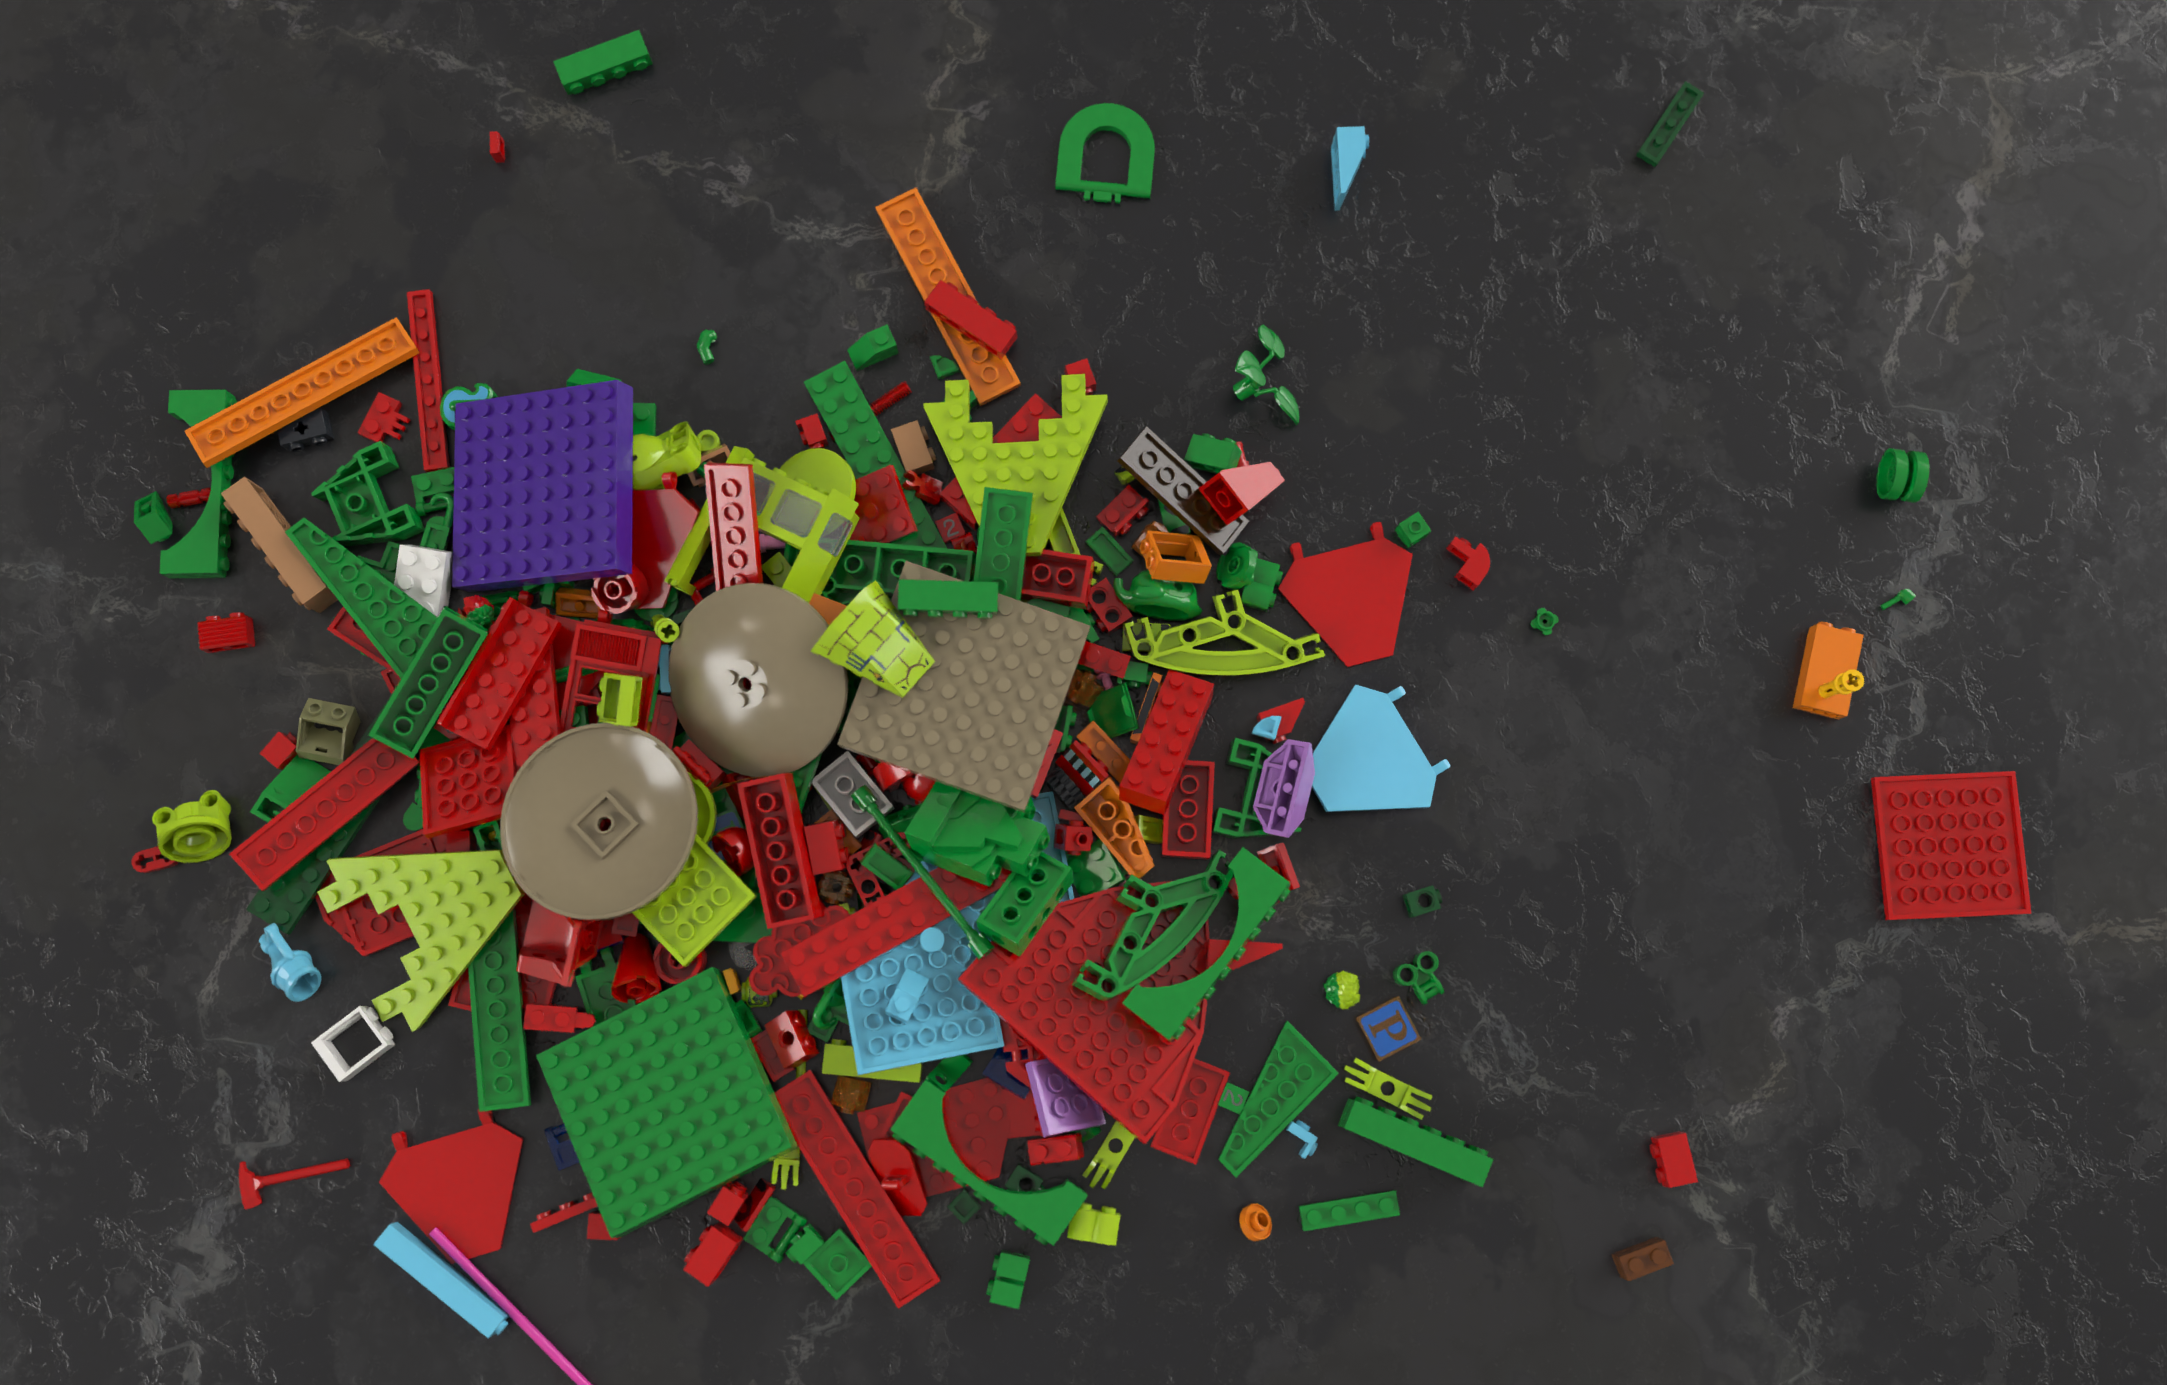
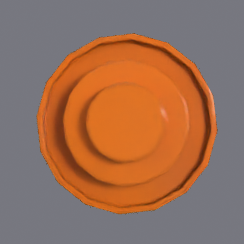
[1239,1204,1272,1241]

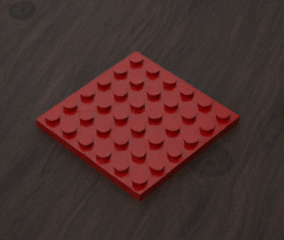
[1871,771,2031,920]

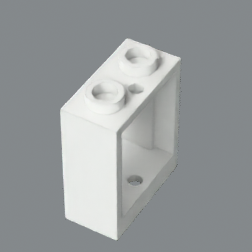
[311,1006,395,1082]

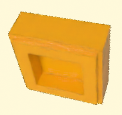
[723,968,741,994]

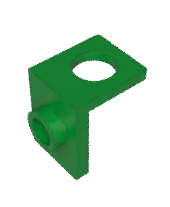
[926,1055,973,1093]

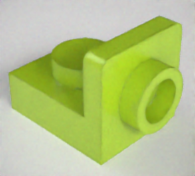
[1134,815,1163,845]

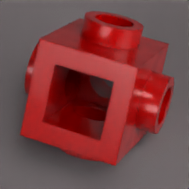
[1054,820,1093,855]

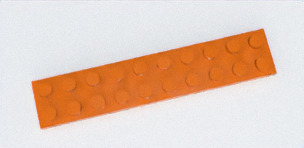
[875,188,1021,406]
[185,317,419,468]

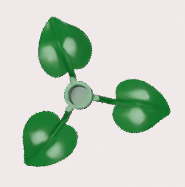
[1233,324,1299,425]

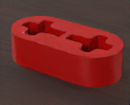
[132,846,179,873]

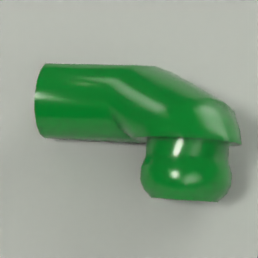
[697,329,717,365]

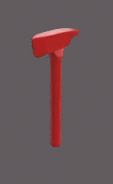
[239,1158,350,1209]

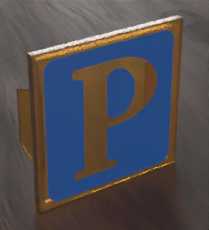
[1356,996,1421,1062]

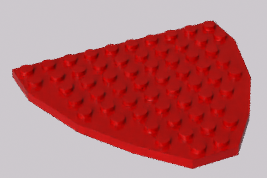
[958,881,1209,1144]

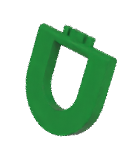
[1055,103,1155,204]

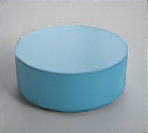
[920,927,945,953]

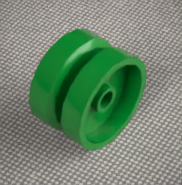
[1876,448,1930,503]

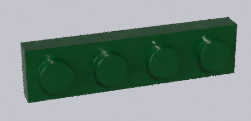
[1636,81,1704,167]

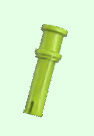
[650,614,679,642]

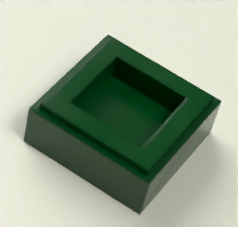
[947,1189,982,1224]

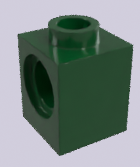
[1402,885,1442,918]
[1005,1163,1044,1192]

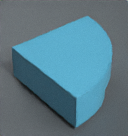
[1251,716,1282,740]

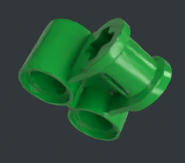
[1393,951,1445,1005]

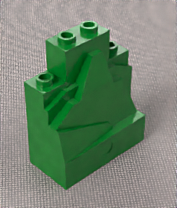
[904,782,1050,887]

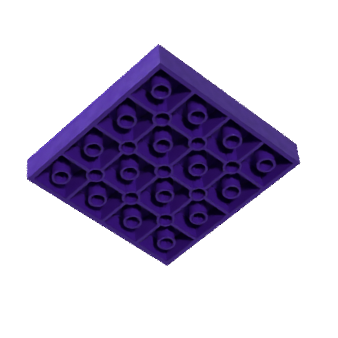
[452,380,633,592]

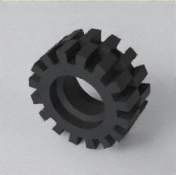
[1045,766,1085,811]

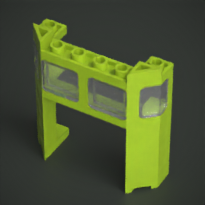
[665,446,860,603]

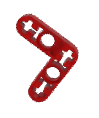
[846,832,911,907]

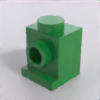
[1116,661,1152,689]
[786,1223,825,1265]

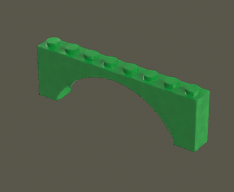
[160,390,237,578]
[1123,847,1291,1042]
[890,1079,1088,1246]

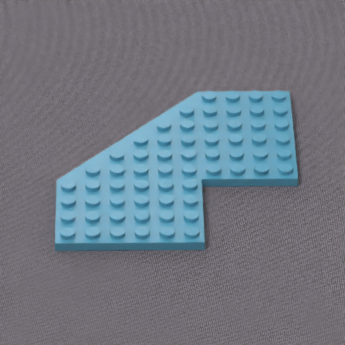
[841,791,1074,1075]

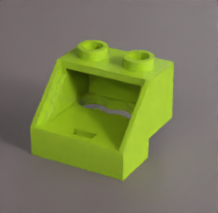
[597,673,643,726]

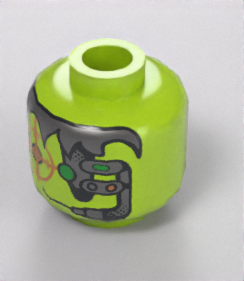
[741,977,778,1007]

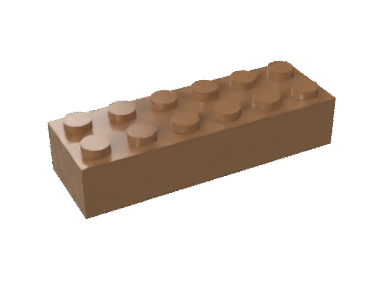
[221,476,338,613]

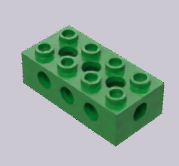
[976,852,1074,957]

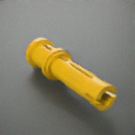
[1818,669,1864,698]

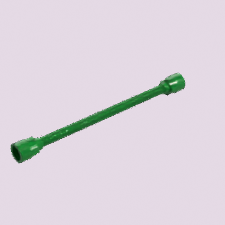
[851,785,995,960]

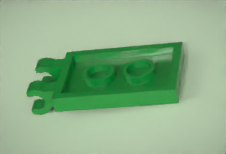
[575,946,637,1028]

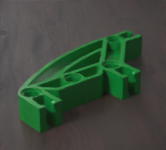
[1072,850,1234,1001]

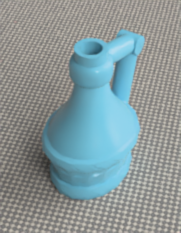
[259,923,322,1002]

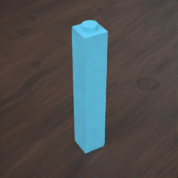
[373,1222,509,1338]

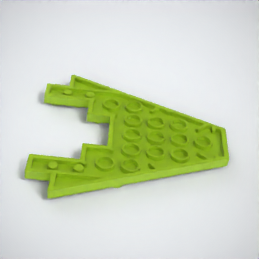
[923,374,1108,556]
[317,849,525,1032]

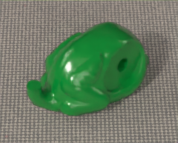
[1113,570,1202,621]

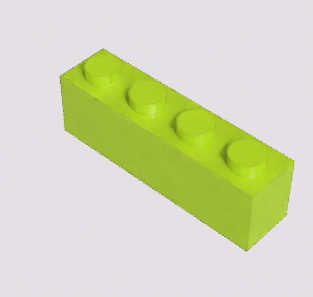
[822,1039,923,1083]

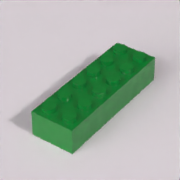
[368,605,488,758]
[1338,1096,1493,1187]

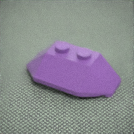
[1253,739,1315,838]

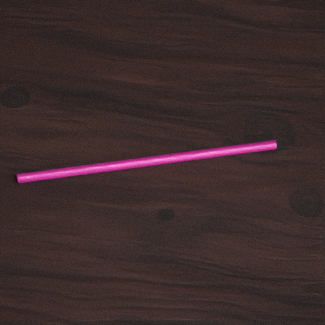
[429,1227,592,1385]

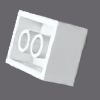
[394,545,453,617]
[812,751,895,839]

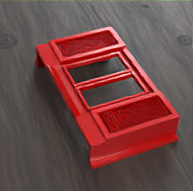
[560,619,668,733]

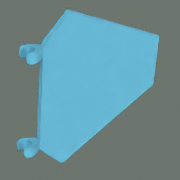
[1312,685,1450,812]

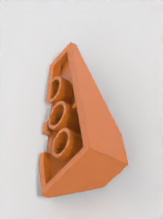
[1074,777,1154,879]

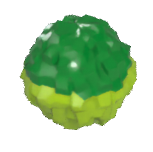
[1324,971,1360,1009]

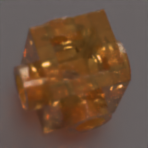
[1066,669,1104,707]
[818,870,854,905]
[831,1075,871,1115]

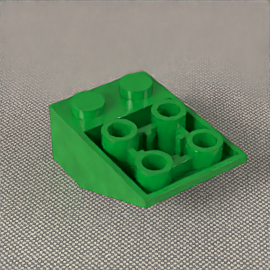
[250,754,331,822]

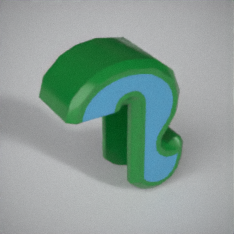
[440,383,498,431]

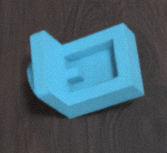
[1285,1120,1318,1159]

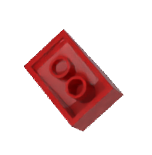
[1206,939,1283,970]

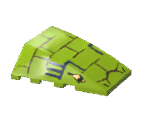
[811,580,935,698]

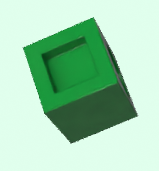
[1395,512,1431,549]

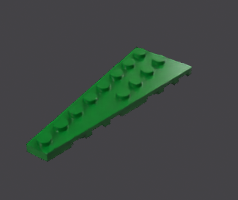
[285,518,437,678]

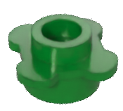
[1531,608,1559,635]

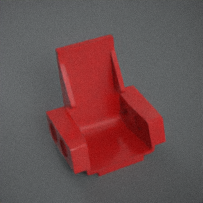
[516,900,604,987]

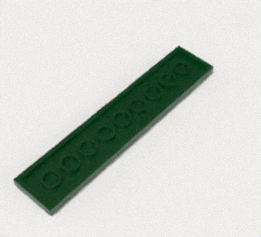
[246,705,385,935]

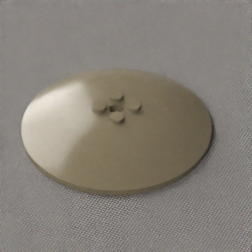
[668,583,848,777]
[500,723,698,920]

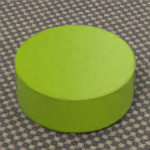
[697,430,720,453]

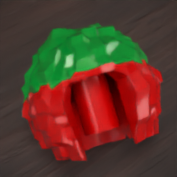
[457,595,495,630]

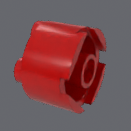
[591,563,649,614]
[653,943,707,984]

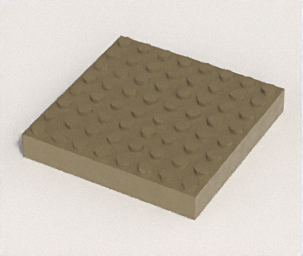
[838,561,1090,813]

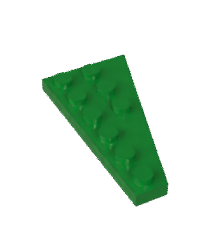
[1218,1020,1339,1177]

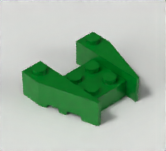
[311,441,425,547]
[1211,738,1302,839]

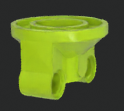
[152,790,232,863]

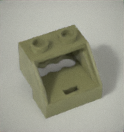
[296,698,361,765]

